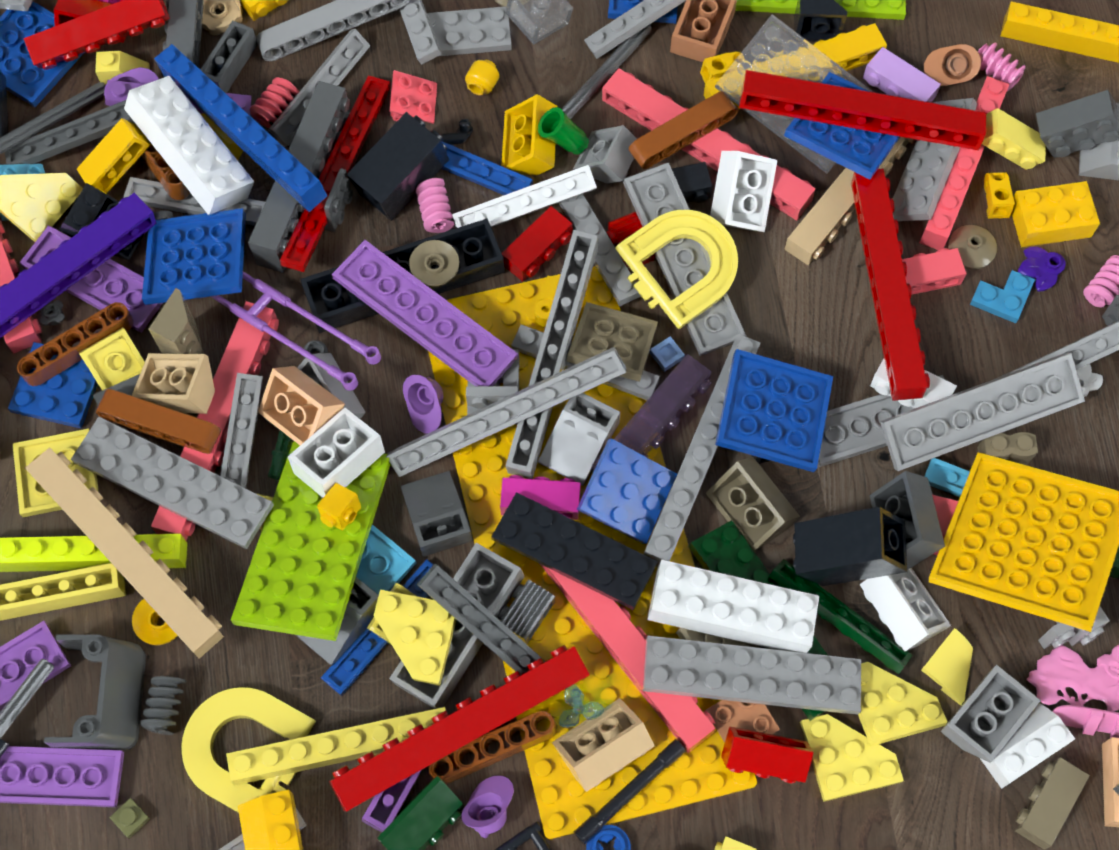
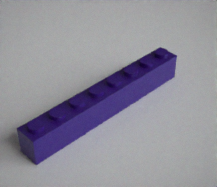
[0,193,157,338]

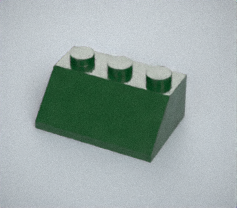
[377,776,464,850]

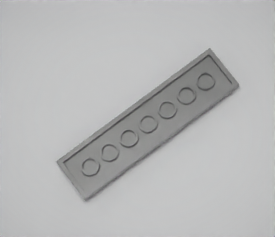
[623,162,746,356]
[880,352,1085,471]
[71,417,274,549]
[643,636,861,715]

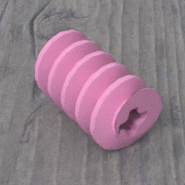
[978,42,1026,91]
[416,178,454,233]
[1083,255,1119,308]

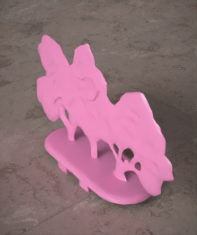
[1027,644,1119,738]

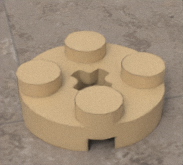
[202,0,242,35]

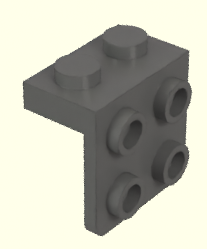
[324,168,353,232]

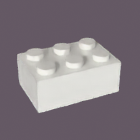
[288,408,385,498]

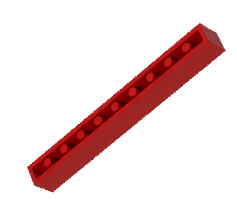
[739,70,987,151]
[851,168,930,401]
[329,645,590,812]

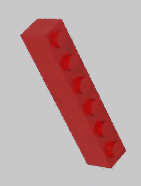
[23,0,170,70]

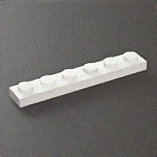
[452,165,597,228]

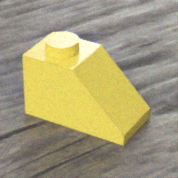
[95,51,150,85]

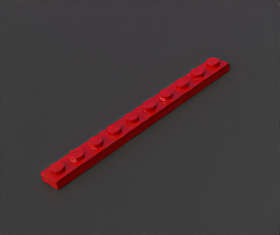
[280,75,391,272]

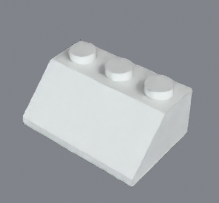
[710,151,777,232]
[860,568,951,651]
[980,703,1075,789]

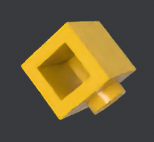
[317,483,361,531]

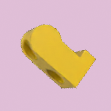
[700,51,748,82]
[984,172,1015,219]
[535,276,559,327]

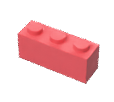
[902,248,966,295]

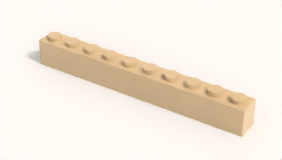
[25,447,224,659]

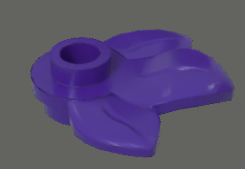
[1017,246,1066,292]

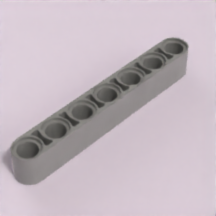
[256,0,410,61]

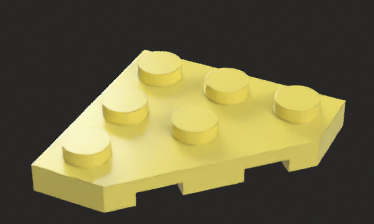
[0,173,83,242]
[374,590,456,686]
[858,662,948,746]
[800,714,904,802]

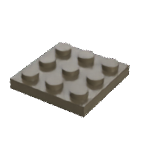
[567,302,658,382]

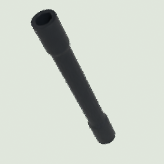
[574,739,686,845]

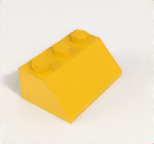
[501,94,557,175]
[238,790,303,850]

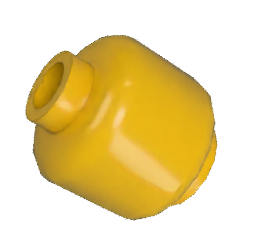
[465,60,499,95]

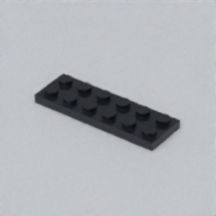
[491,492,658,610]

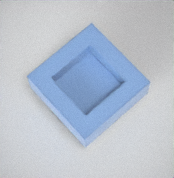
[650,336,685,372]

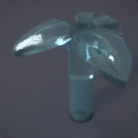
[559,684,604,728]

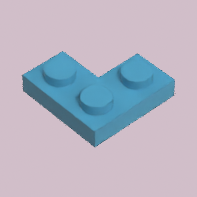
[970,270,1035,323]

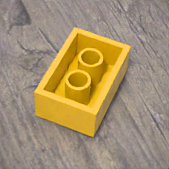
[1011,181,1100,247]

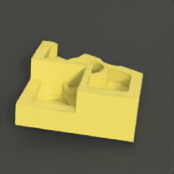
[921,628,973,706]

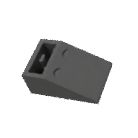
[401,471,472,557]
[296,577,379,666]

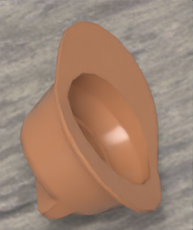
[924,44,981,86]

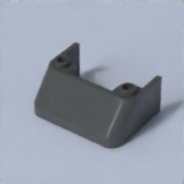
[44,635,146,751]

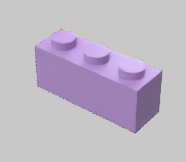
[863,47,941,103]

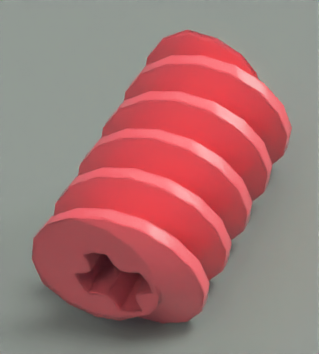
[249,77,299,128]

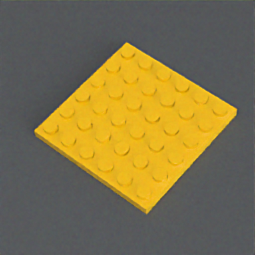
[929,452,1119,632]

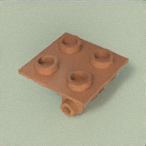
[706,700,780,743]

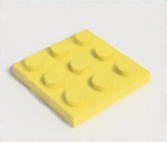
[13,429,98,517]

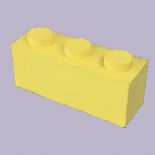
[982,108,1046,170]

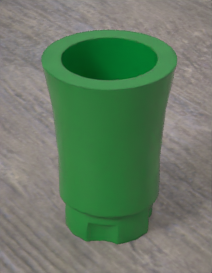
[538,107,589,155]

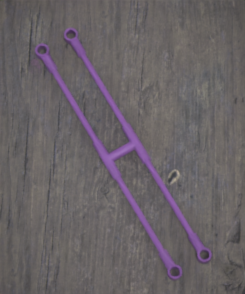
[210,272,381,391]

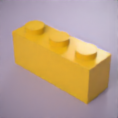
[77,118,151,194]

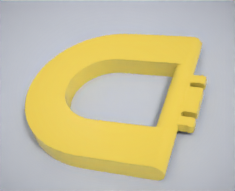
[615,210,738,329]
[182,687,316,813]

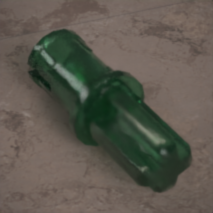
[268,430,292,480]

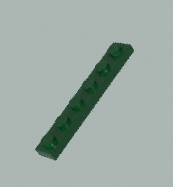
[769,559,913,674]

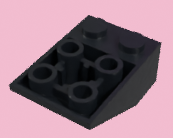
[59,183,144,261]

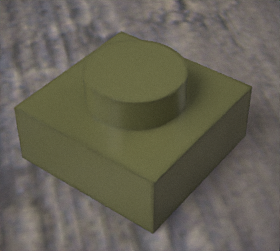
[109,798,150,839]

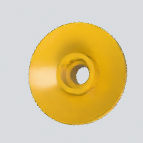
[132,599,178,645]

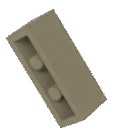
[1015,757,1090,850]

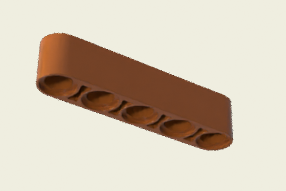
[628,91,739,169]
[135,123,190,200]
[17,302,134,386]
[95,389,221,454]
[429,711,557,784]

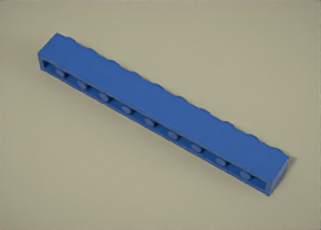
[154,44,327,212]

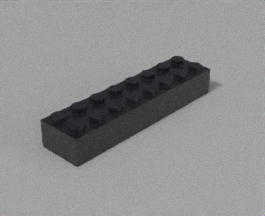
[300,218,505,333]

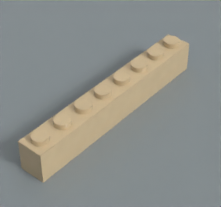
[785,137,916,265]

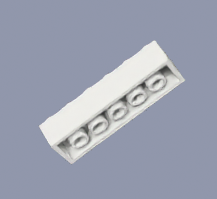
[124,76,254,215]
[647,560,819,653]

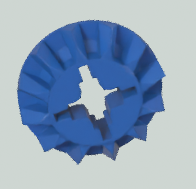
[586,825,631,850]

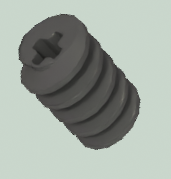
[140,675,186,735]

